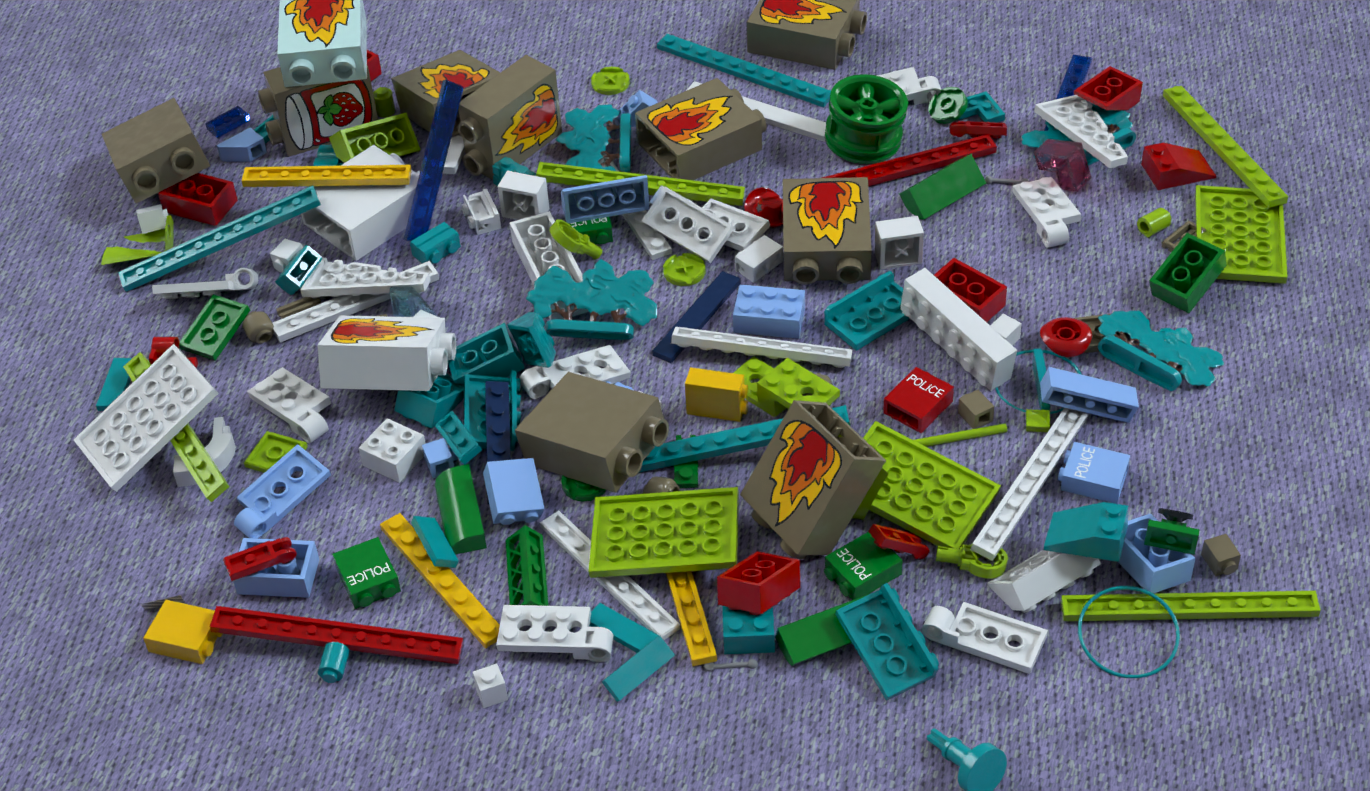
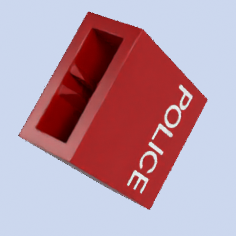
[883,367,954,433]

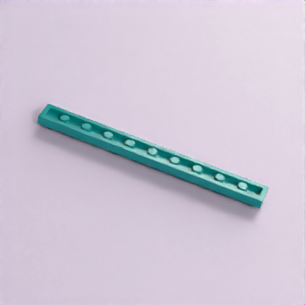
[657,34,831,108]
[118,186,321,292]
[639,405,850,472]

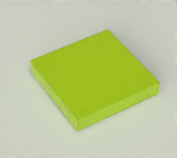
[244,431,308,473]

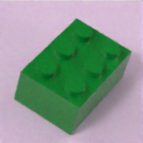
[1149,233,1227,313]

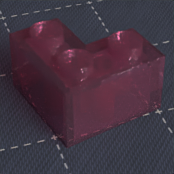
[1034,139,1091,192]

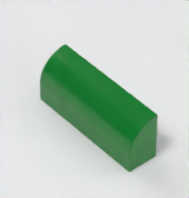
[899,154,986,220]
[435,464,487,555]
[775,594,869,666]

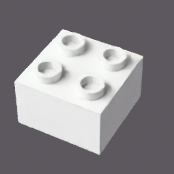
[498,171,549,220]
[875,216,924,270]
[359,418,426,483]

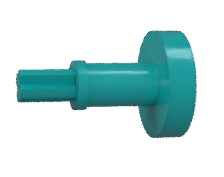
[927,728,1007,791]

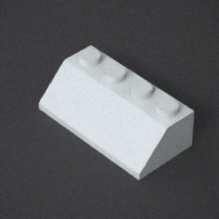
[987,550,1101,613]

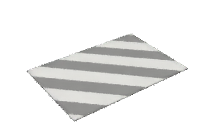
[141,595,184,610]

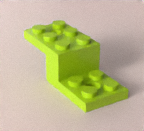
[733,356,840,418]

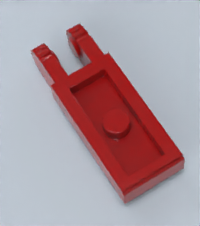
[949,121,1007,138]
[868,524,930,559]
[223,537,297,581]

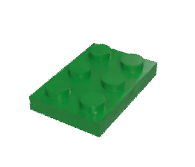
[179,294,251,361]

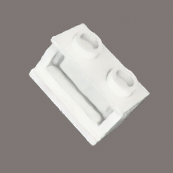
[461,189,501,235]
[735,235,783,283]

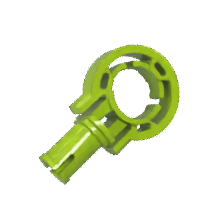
[549,219,603,259]
[936,544,1008,579]

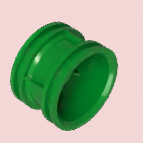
[824,74,908,164]

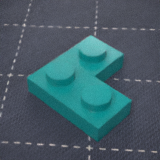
[959,91,1005,123]

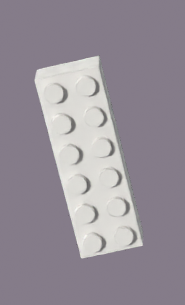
[510,211,589,320]
[900,268,1017,391]

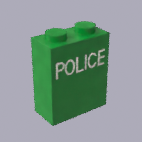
[568,217,613,245]
[824,532,902,600]
[332,537,401,609]

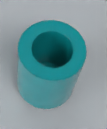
[318,642,350,683]

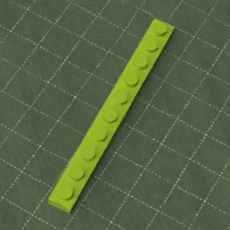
[1163,86,1288,208]
[536,162,745,206]
[123,352,230,502]
[1061,590,1321,621]

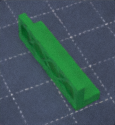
[505,525,549,606]

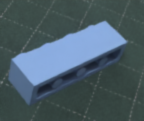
[1040,367,1139,423]

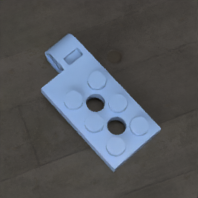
[234,444,331,539]

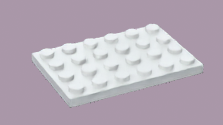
[74,344,219,492]

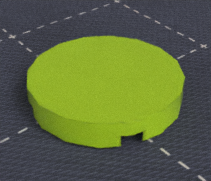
[591,66,630,95]
[663,253,706,286]

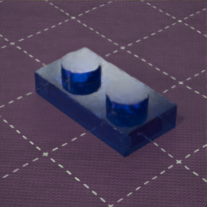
[205,106,250,138]

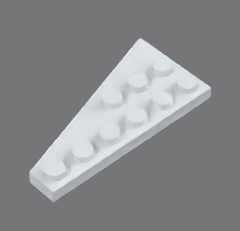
[1034,95,1128,168]
[301,258,431,298]

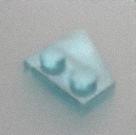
[389,287,438,317]

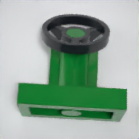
[1144,508,1200,555]

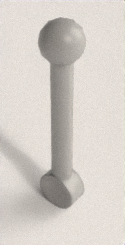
[985,176,1029,184]
[704,659,758,671]

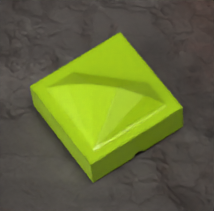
[1026,409,1050,432]

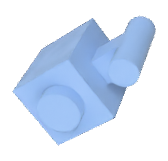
[422,438,468,478]

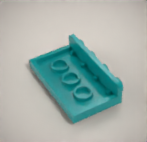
[824,271,910,351]
[464,370,521,451]
[835,583,939,701]

